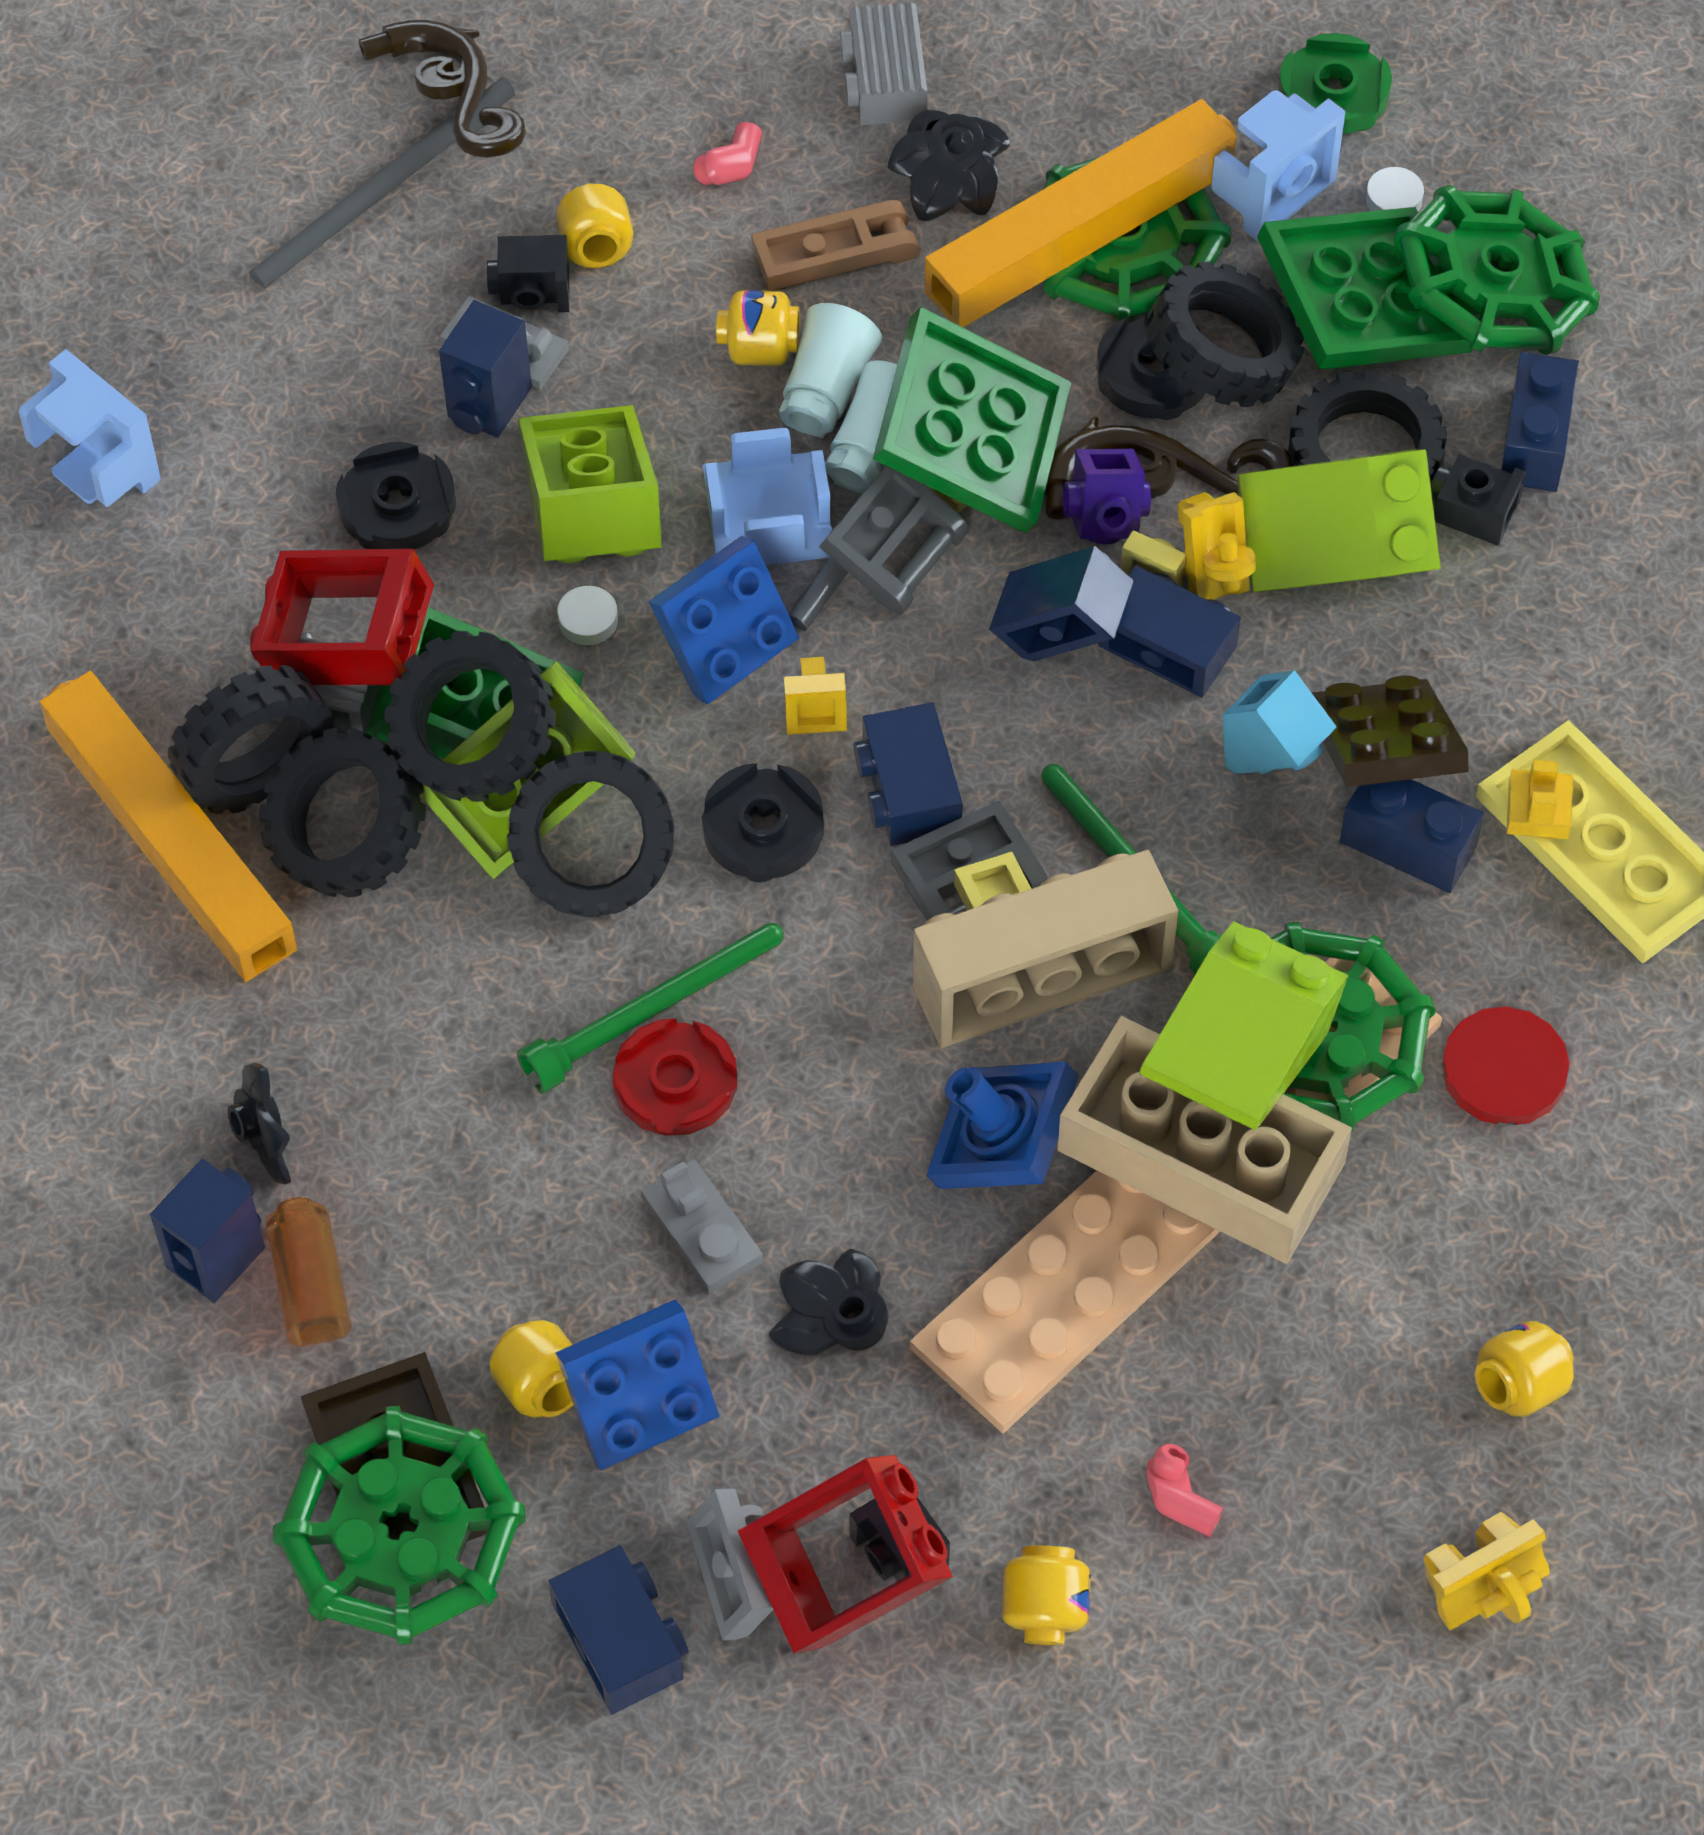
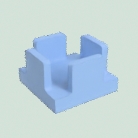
[1211,90,1345,242]
[18,349,161,507]
[703,428,832,565]

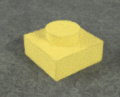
[1120,530,1186,587]
[954,852,1031,910]

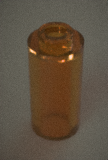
[265,1197,352,1347]

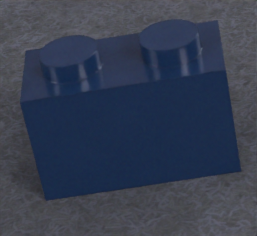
[439,300,532,438]
[1501,352,1579,492]
[989,546,1134,661]
[1098,565,1241,698]
[853,702,963,846]
[1340,779,1484,893]
[150,1158,265,1304]
[548,1545,689,1715]

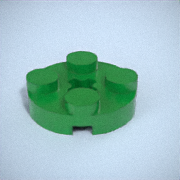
[1278,33,1392,134]

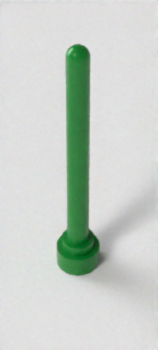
[1041,764,1223,974]
[517,923,784,1094]

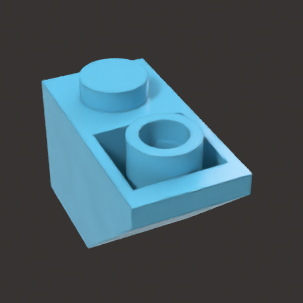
[1223,670,1336,774]

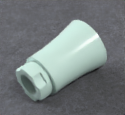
[779,303,882,438]
[825,360,897,494]

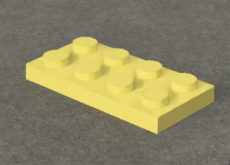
[1475,720,1704,964]

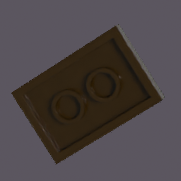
[1312,675,1469,787]
[301,1352,488,1541]

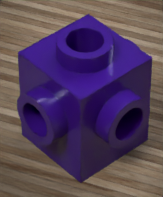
[1062,449,1151,544]

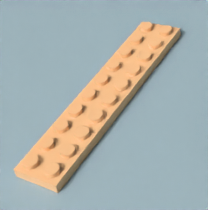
[910,958,1442,1434]

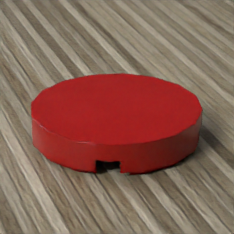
[1442,1006,1570,1125]
[613,1018,737,1136]

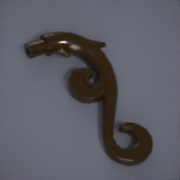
[358,20,526,158]
[1044,417,1293,520]

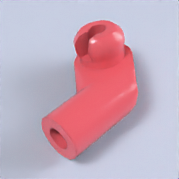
[693,122,762,185]

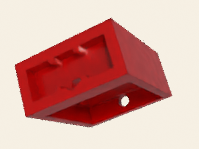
[250,549,434,685]
[738,1455,953,1654]

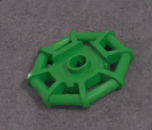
[1042,157,1231,323]
[1394,185,1600,355]
[1271,921,1436,1132]
[273,1405,526,1645]

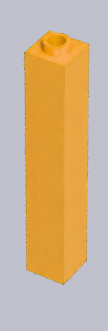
[924,99,1237,327]
[39,670,297,983]

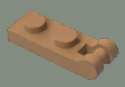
[751,200,921,291]

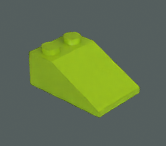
[518,405,662,563]
[1237,449,1441,592]
[420,661,636,879]
[1139,921,1348,1131]

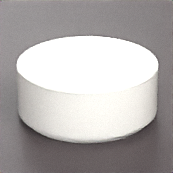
[1366,167,1424,212]
[557,586,618,645]

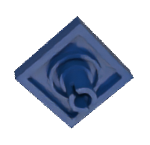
[648,536,799,705]
[926,1061,1079,1189]
[556,1299,720,1471]

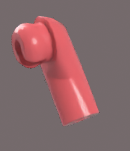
[1146,1444,1224,1537]

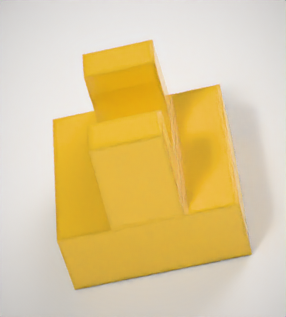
[784,657,847,735]
[1506,760,1573,840]

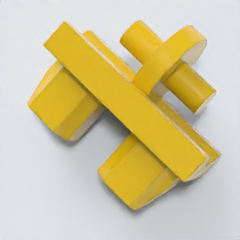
[1177,492,1256,600]
[1424,1512,1550,1631]

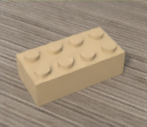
[913,849,1178,1049]
[1058,1016,1352,1264]

